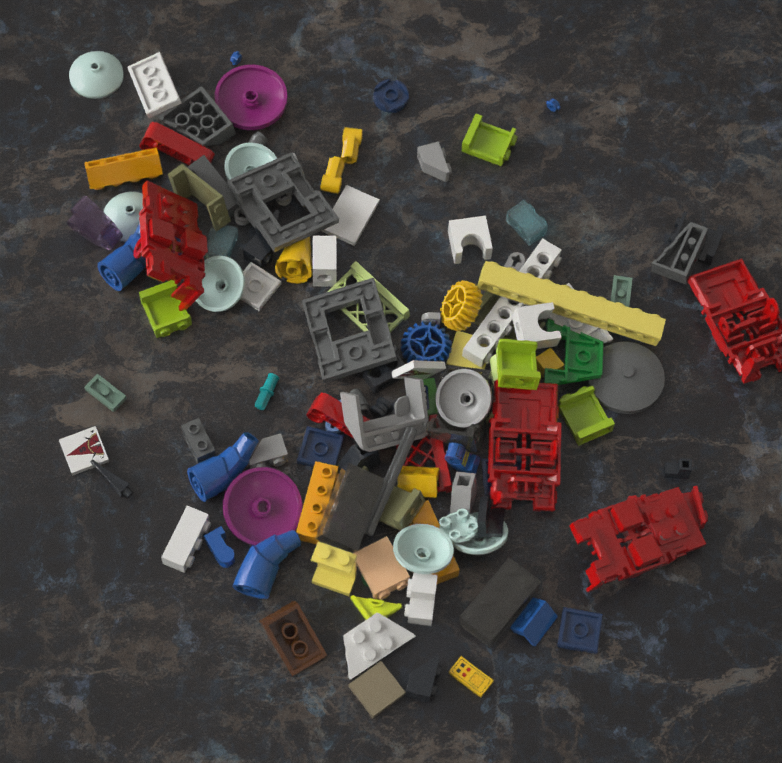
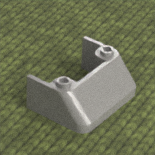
[340,376,429,452]

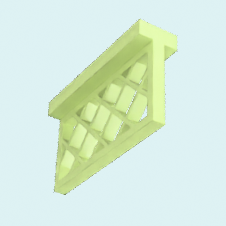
[327,261,410,333]

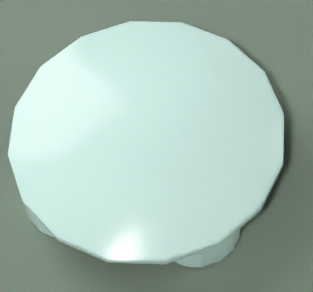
[439,509,478,543]

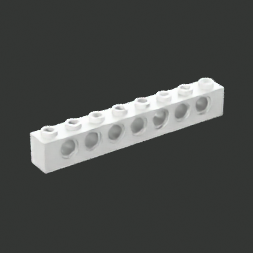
[462,239,562,368]

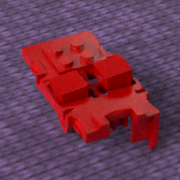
[133,181,208,311]
[687,258,782,384]
[488,380,561,512]
[569,487,706,592]

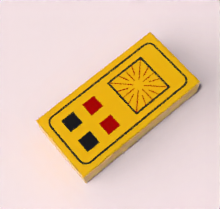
[449,656,494,697]

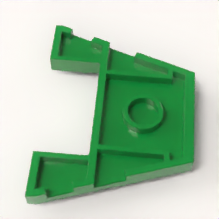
[543,319,603,385]

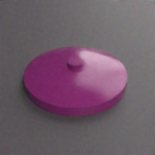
[215,65,287,130]
[223,467,302,546]

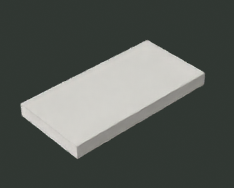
[128,52,182,118]

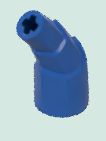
[98,223,146,291]
[187,432,259,502]
[232,530,301,599]

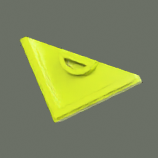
[350,595,402,620]

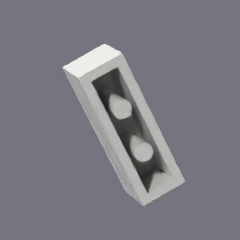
[162,506,211,573]

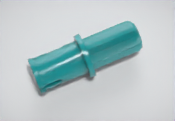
[255,373,280,410]

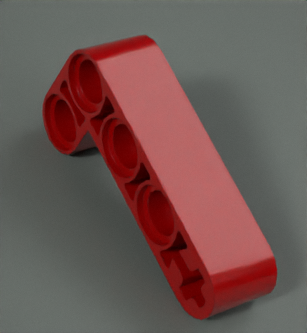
[139,122,215,165]
[306,393,369,438]

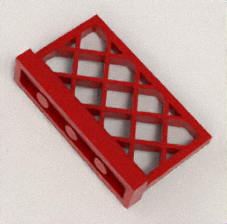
[396,414,452,493]

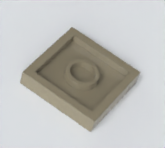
[348,661,406,718]

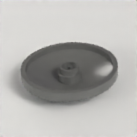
[588,342,665,414]

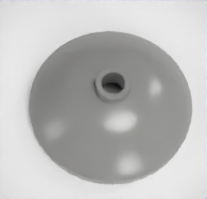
[436,369,492,428]

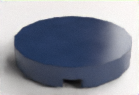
[373,79,409,113]

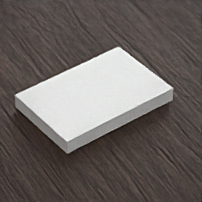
[322,185,379,246]

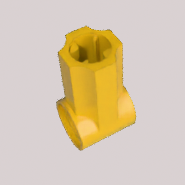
[341,127,363,164]
[320,156,345,194]

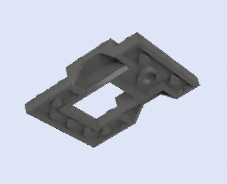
[227,152,339,252]
[302,277,397,383]

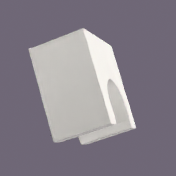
[448,216,492,264]
[313,236,336,287]
[512,302,561,349]

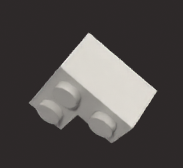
[404,572,437,626]

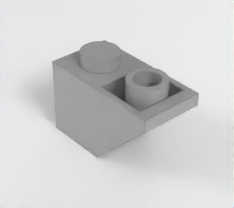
[417,142,452,182]
[249,433,288,469]
[450,472,478,514]

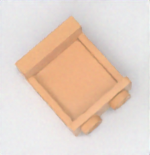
[353,536,410,600]

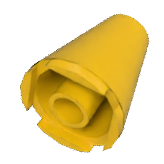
[275,236,313,284]

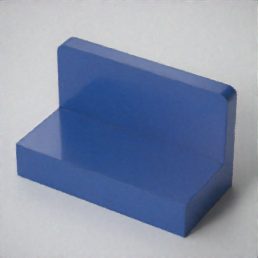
[510,597,558,646]

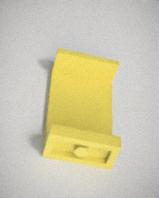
[311,541,357,596]

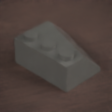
[157,86,236,146]

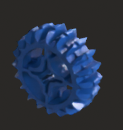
[400,321,452,363]

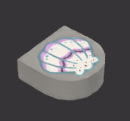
[421,312,441,327]

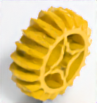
[440,280,483,332]

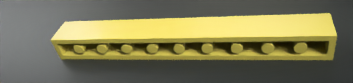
[477,261,666,346]

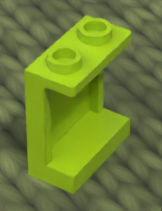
[461,114,518,166]
[139,280,192,338]
[496,339,541,390]
[558,386,615,446]

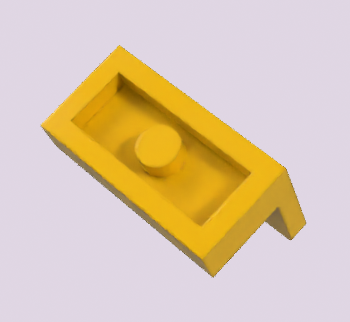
[397,466,439,497]

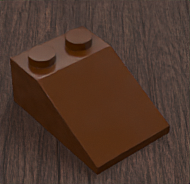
[259,601,327,676]

